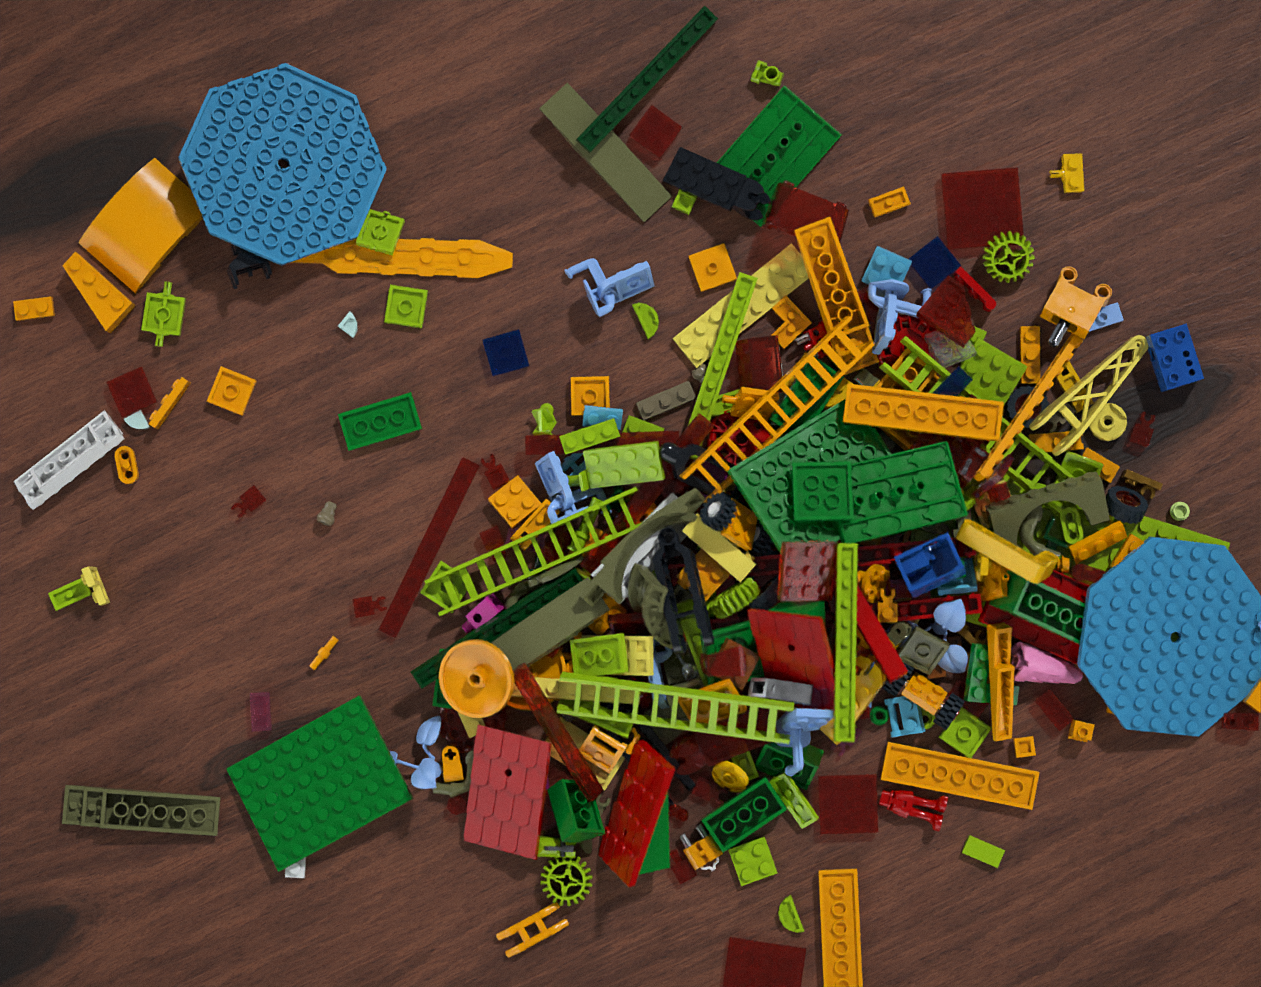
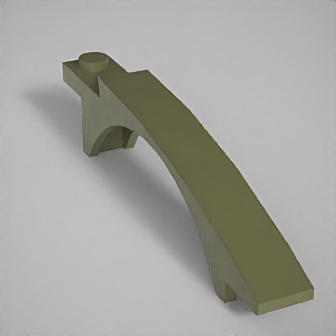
[579,488,706,607]

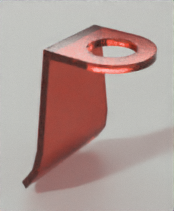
[700,646,747,677]

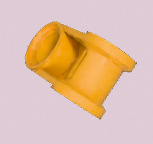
[442,744,464,783]

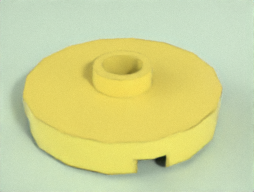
[1089,403,1127,441]

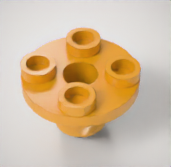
[857,564,890,603]

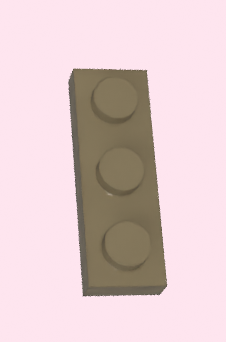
[636,381,696,421]

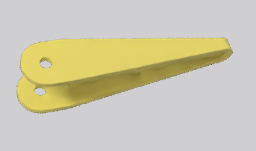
[1029,335,1148,456]

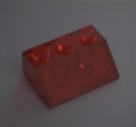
[735,335,784,394]

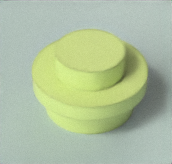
[1170,502,1190,521]

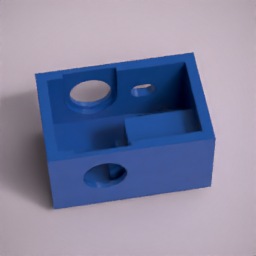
[1145,323,1204,392]
[894,533,967,598]

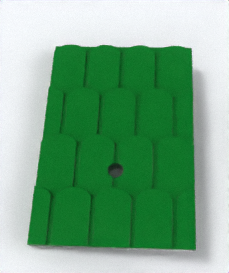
[717,85,842,227]
[836,441,968,544]

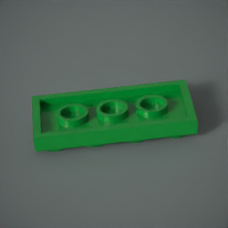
[769,356,844,433]
[338,392,422,451]

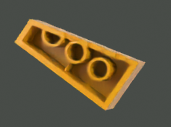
[62,251,136,334]

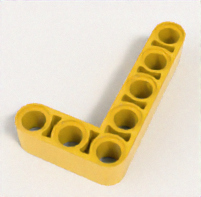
[956,519,1059,584]

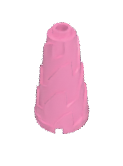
[1010,642,1083,684]

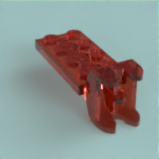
[670,707,778,775]

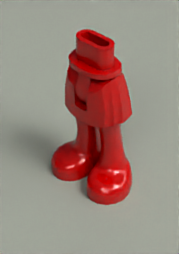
[879,790,948,832]

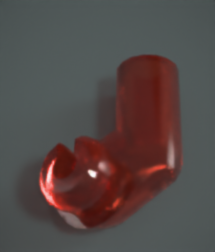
[668,804,689,821]

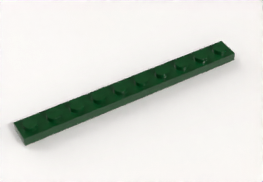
[576,5,718,153]
[410,567,583,689]

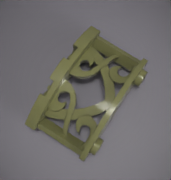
[627,563,673,649]

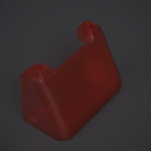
[761,180,849,243]

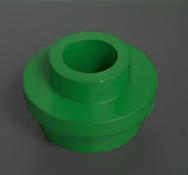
[869,706,889,725]

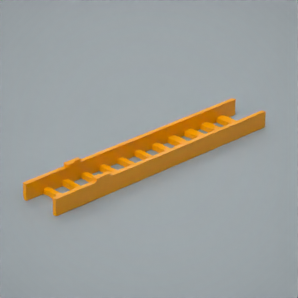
[680,316,875,503]

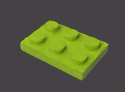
[570,633,629,676]

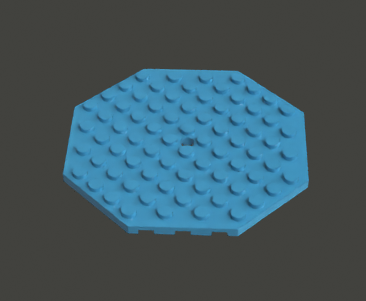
[178,63,387,266]
[1077,537,1261,737]

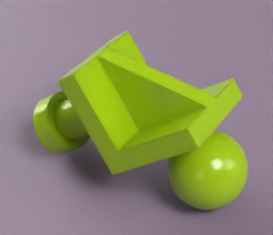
[532,403,557,445]

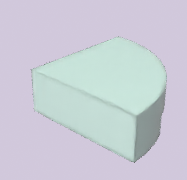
[338,311,358,338]
[124,410,150,429]

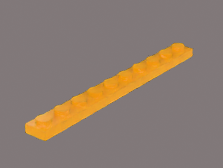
[973,333,1083,482]

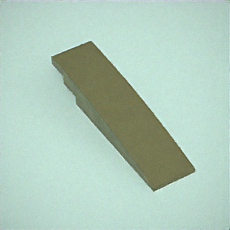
[539,83,672,223]
[479,577,609,678]
[62,785,220,836]

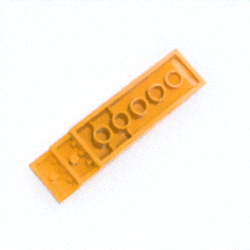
[794,217,879,376]

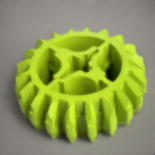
[982,231,1035,283]
[710,578,760,619]
[540,856,593,906]

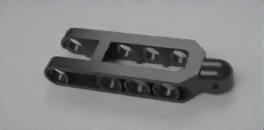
[659,442,753,511]
[652,527,715,654]
[600,702,697,808]

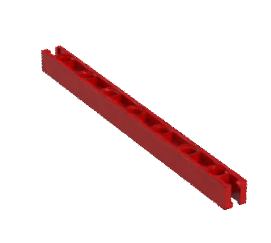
[749,429,908,683]

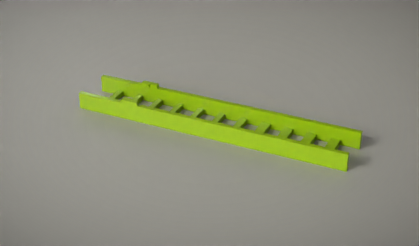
[879,336,1075,515]
[424,487,643,616]
[557,672,794,744]

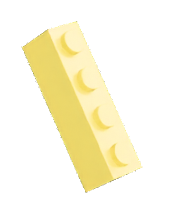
[682,512,756,582]

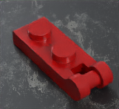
[953,266,996,312]

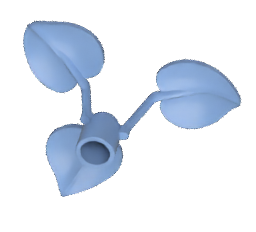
[886,599,968,673]
[390,716,443,789]

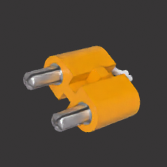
[679,824,723,871]

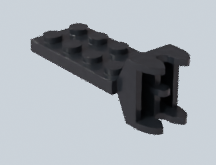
[663,147,771,220]
[227,244,272,289]

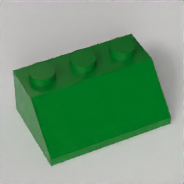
[754,741,824,790]
[547,779,605,843]

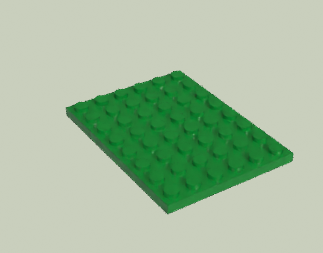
[727,399,892,570]
[226,696,414,872]

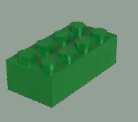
[701,776,787,852]

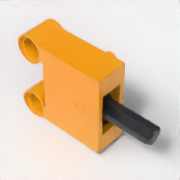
[1040,266,1112,348]

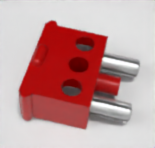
[795,321,833,359]

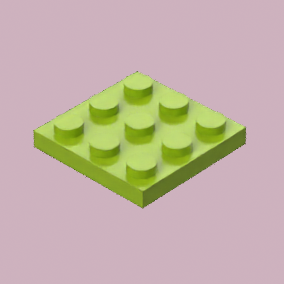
[949,337,1028,406]

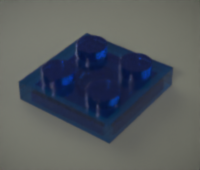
[909,236,961,289]
[483,329,530,377]

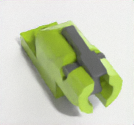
[537,836,576,858]

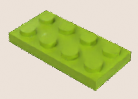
[583,441,665,489]

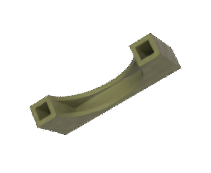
[985,472,1110,546]

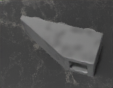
[748,678,813,705]

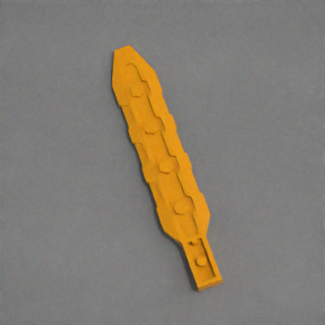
[290,238,513,278]

